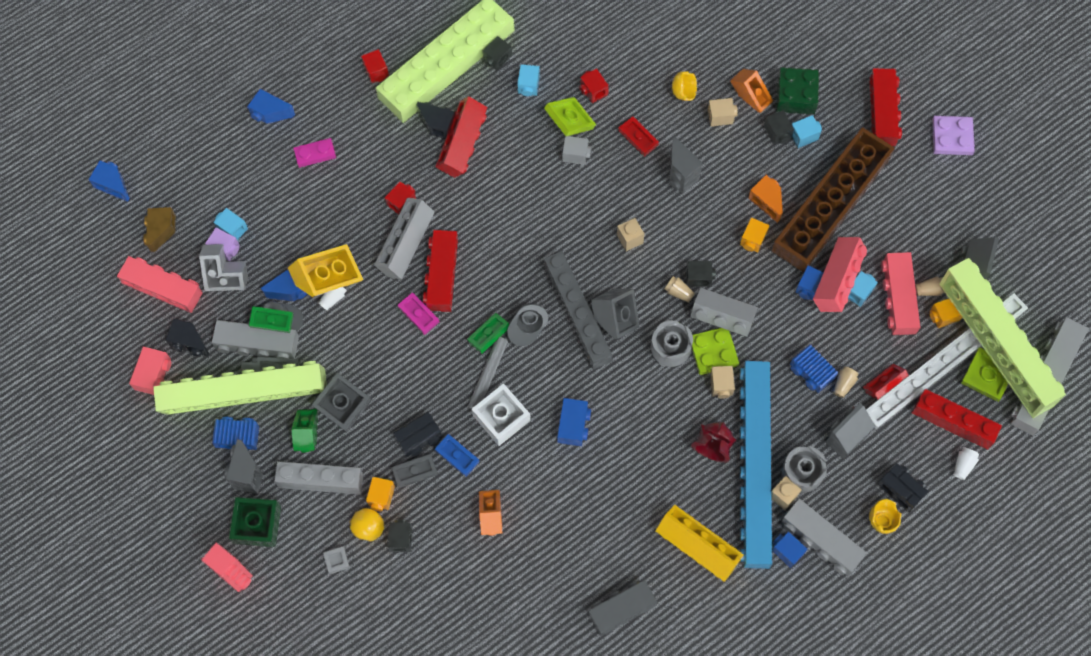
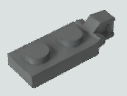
[241,357,298,372]

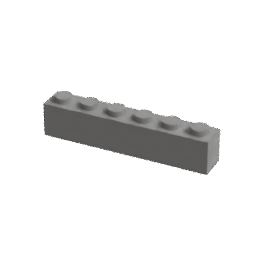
[1011,317,1089,436]

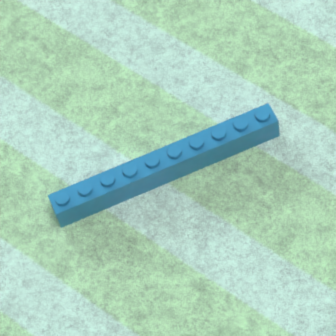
[740,361,772,569]

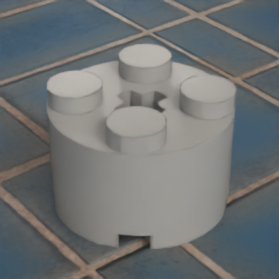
[651,320,693,367]
[781,446,827,494]

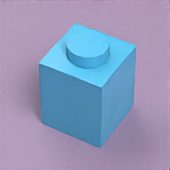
[518,65,540,96]
[792,115,822,148]
[214,208,248,240]
[848,271,878,307]

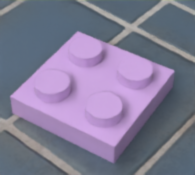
[932,116,974,155]

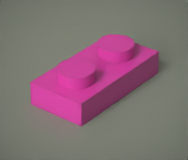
[294,138,336,168]
[398,292,439,335]

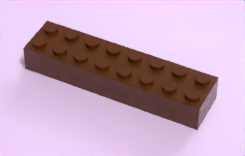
[772,127,895,273]

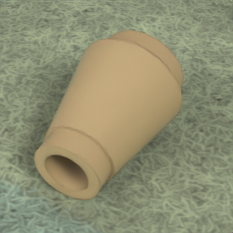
[664,276,695,303]
[915,276,945,296]
[833,366,859,398]

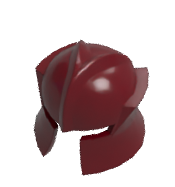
[691,421,736,463]

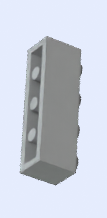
[374,198,435,279]
[212,320,299,359]
[275,462,364,494]
[781,499,867,576]

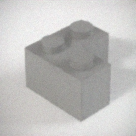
[199,244,248,291]

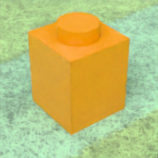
[740,218,770,253]
[930,299,962,328]
[366,477,395,511]

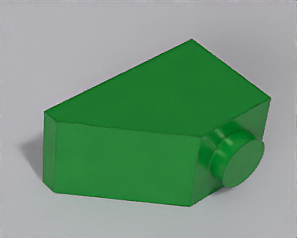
[291,409,318,453]

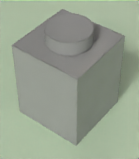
[563,136,592,165]

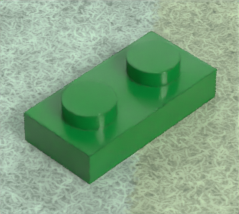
[249,306,294,333]
[467,313,509,354]

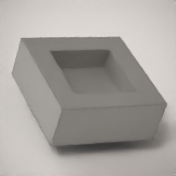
[323,546,350,574]

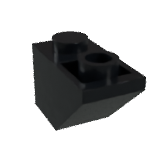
[417,101,455,139]
[166,318,209,357]

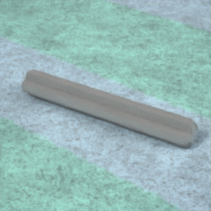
[468,337,508,410]

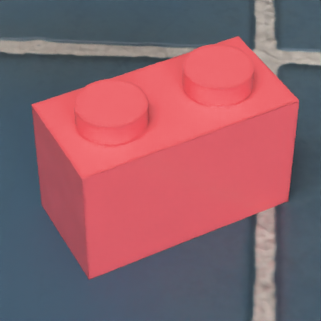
[129,347,171,395]

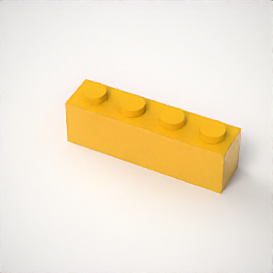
[656,504,744,582]

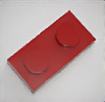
[619,116,659,157]
[863,364,909,399]

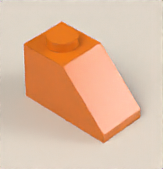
[730,69,773,113]
[748,175,783,223]
[479,490,502,535]

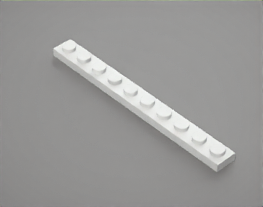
[866,294,1028,429]

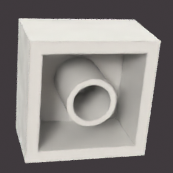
[472,383,530,446]

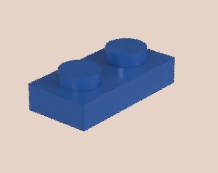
[435,434,480,477]

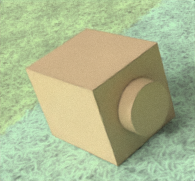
[708,98,738,126]
[617,218,644,251]
[710,366,735,399]
[771,476,802,511]

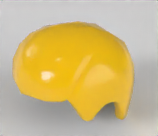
[672,71,697,101]
[869,499,902,534]
[350,508,384,541]

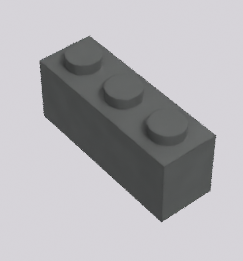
[588,580,658,637]

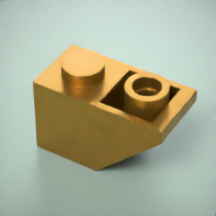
[144,207,176,252]

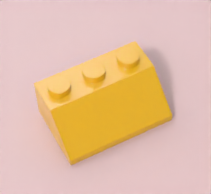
[288,244,363,297]

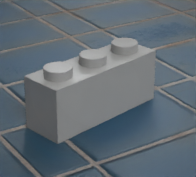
[690,288,758,337]

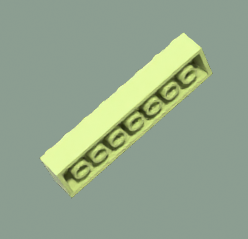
[376,0,514,123]
[939,258,1066,418]
[153,361,327,415]

